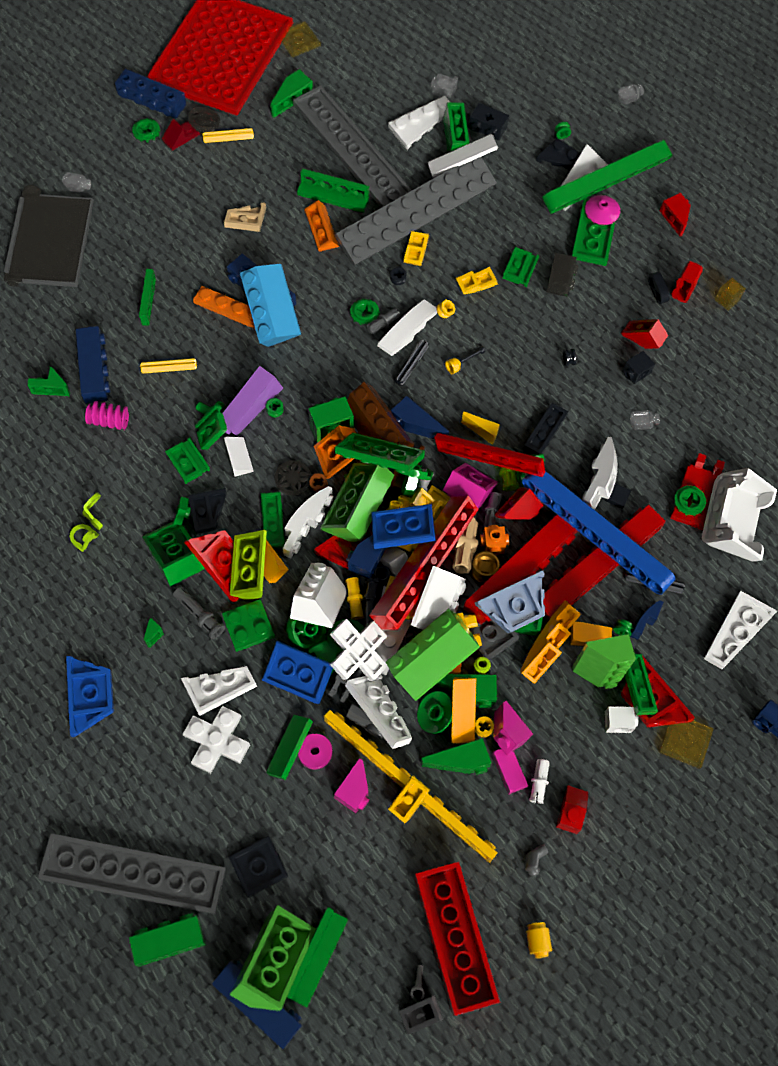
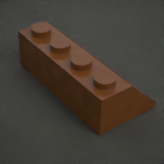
[347,382,414,447]

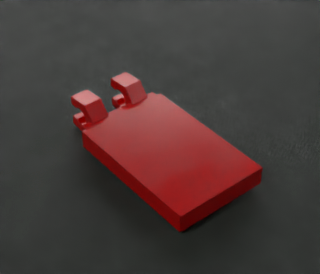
[670,453,725,530]

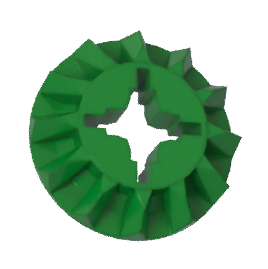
[132,119,160,142]
[350,299,380,326]
[674,486,706,516]

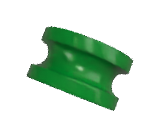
[555,122,571,139]
[266,398,284,417]
[613,619,635,637]

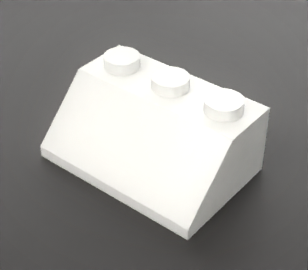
[411,566,466,630]

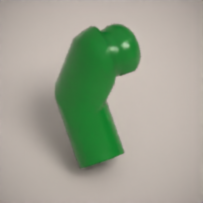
[196,401,225,415]

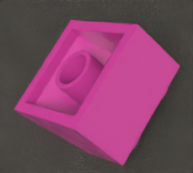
[443,463,498,509]

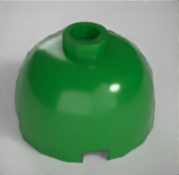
[286,616,329,649]

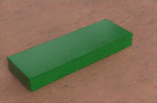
[139,269,156,325]
[261,492,285,549]
[625,654,658,715]
[266,715,313,780]

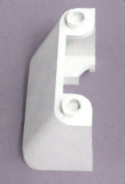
[702,468,777,561]

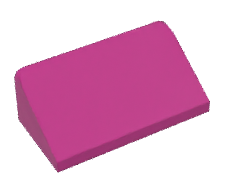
[492,749,528,795]

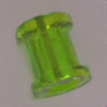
[499,468,520,491]

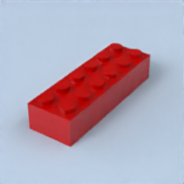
[414,862,500,1016]

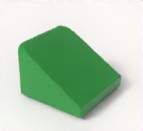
[144,618,164,648]

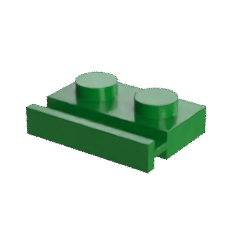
[502,247,539,287]
[195,405,227,450]
[165,438,210,484]

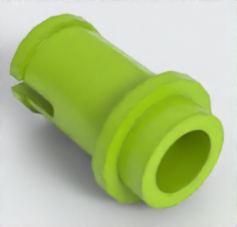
[474,657,491,675]

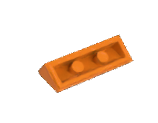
[304,200,339,251]

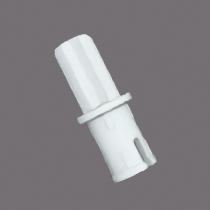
[529,759,550,804]

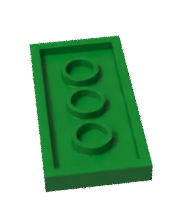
[571,199,615,266]
[335,433,425,473]

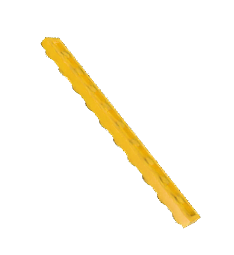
[324,710,497,863]

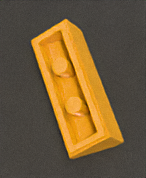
[452,677,476,744]

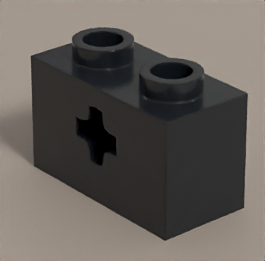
[469,103,510,140]

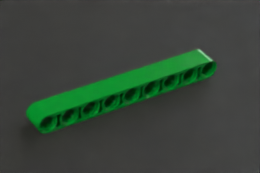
[542,140,673,214]

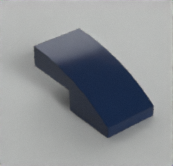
[631,600,663,640]

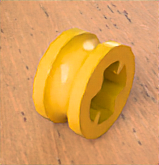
[437,300,455,319]
[475,717,494,737]

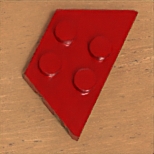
[314,510,378,569]
[184,530,239,602]
[621,655,695,727]

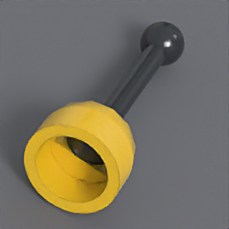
[445,346,486,375]

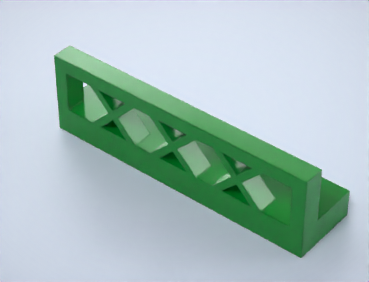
[297,168,369,213]
[287,907,348,1007]

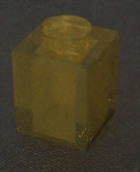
[715,278,746,311]

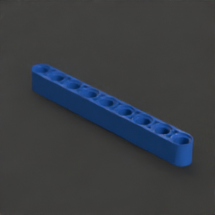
[522,471,675,595]

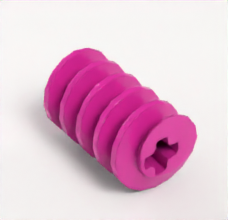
[85,401,129,430]

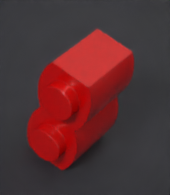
[672,261,703,303]

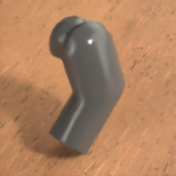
[524,843,549,876]

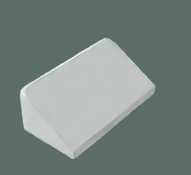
[224,437,253,476]

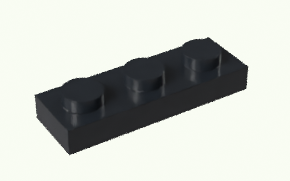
[523,403,569,454]

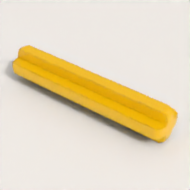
[203,128,254,143]
[140,358,197,373]

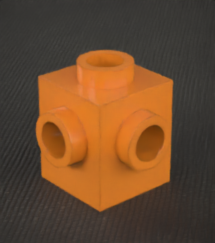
[480,525,509,555]

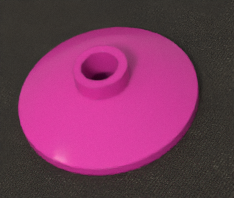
[585,195,620,225]

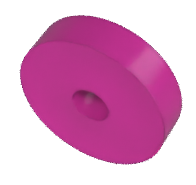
[298,734,332,769]

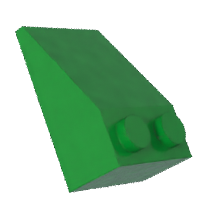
[142,521,205,586]

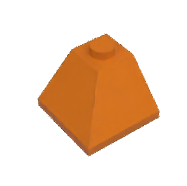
[314,425,356,479]

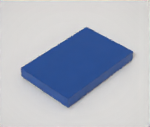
[371,504,436,549]
[262,641,333,704]

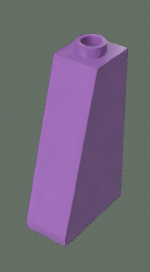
[223,366,283,436]

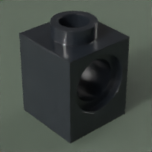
[623,351,655,384]

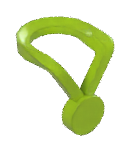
[82,493,103,530]
[70,524,99,552]

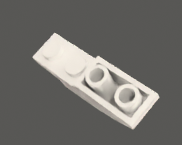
[582,437,618,510]
[283,486,334,558]

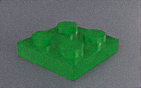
[222,599,275,652]

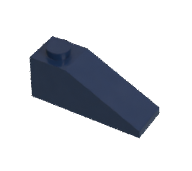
[391,396,449,439]
[346,534,386,578]

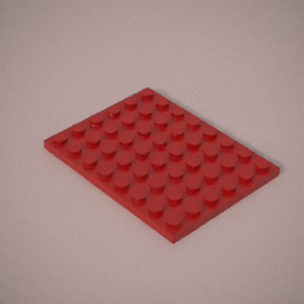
[147,0,293,116]

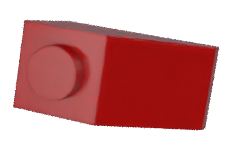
[659,193,691,236]
[621,319,668,349]
[494,487,544,519]
[556,785,588,834]

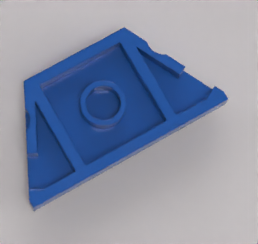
[66,656,114,737]

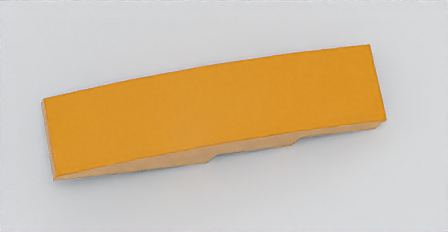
[520,601,581,684]

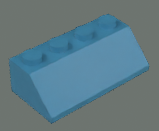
[240,264,301,347]

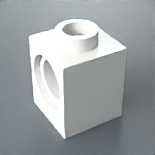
[605,707,638,733]

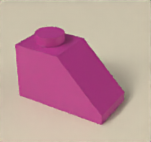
[494,701,533,755]
[334,758,369,813]

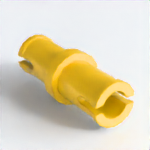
[346,577,364,620]

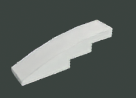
[377,300,437,356]

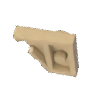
[224,203,266,232]

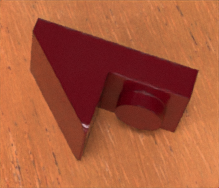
[162,119,200,151]

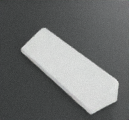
[428,134,498,177]

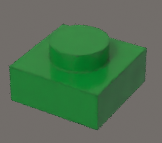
[174,497,191,525]

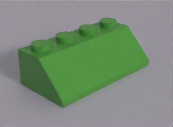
[320,463,394,541]
[386,608,480,700]
[572,634,636,689]
[230,905,316,1011]

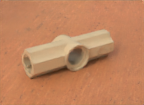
[452,517,478,574]

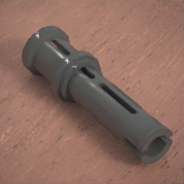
[173,587,225,639]

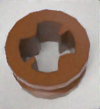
[310,473,328,492]

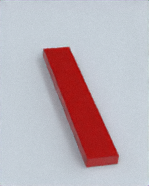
[434,433,545,477]

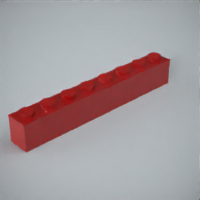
[369,495,479,630]
[543,505,666,623]
[463,514,578,625]

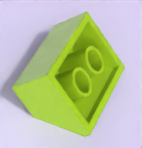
[230,530,267,600]

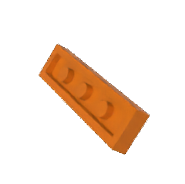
[193,286,255,329]

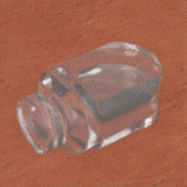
[618,84,644,105]
[62,173,91,192]
[630,410,660,430]

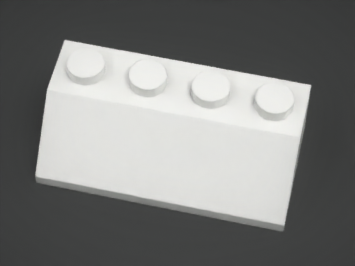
[290,563,348,628]

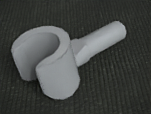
[411,965,425,1000]

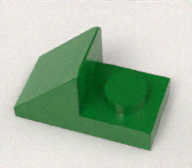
[27,367,70,396]

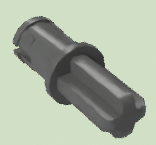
[366,308,401,334]
[482,492,502,528]

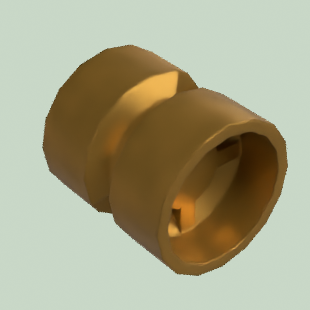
[469,551,500,586]

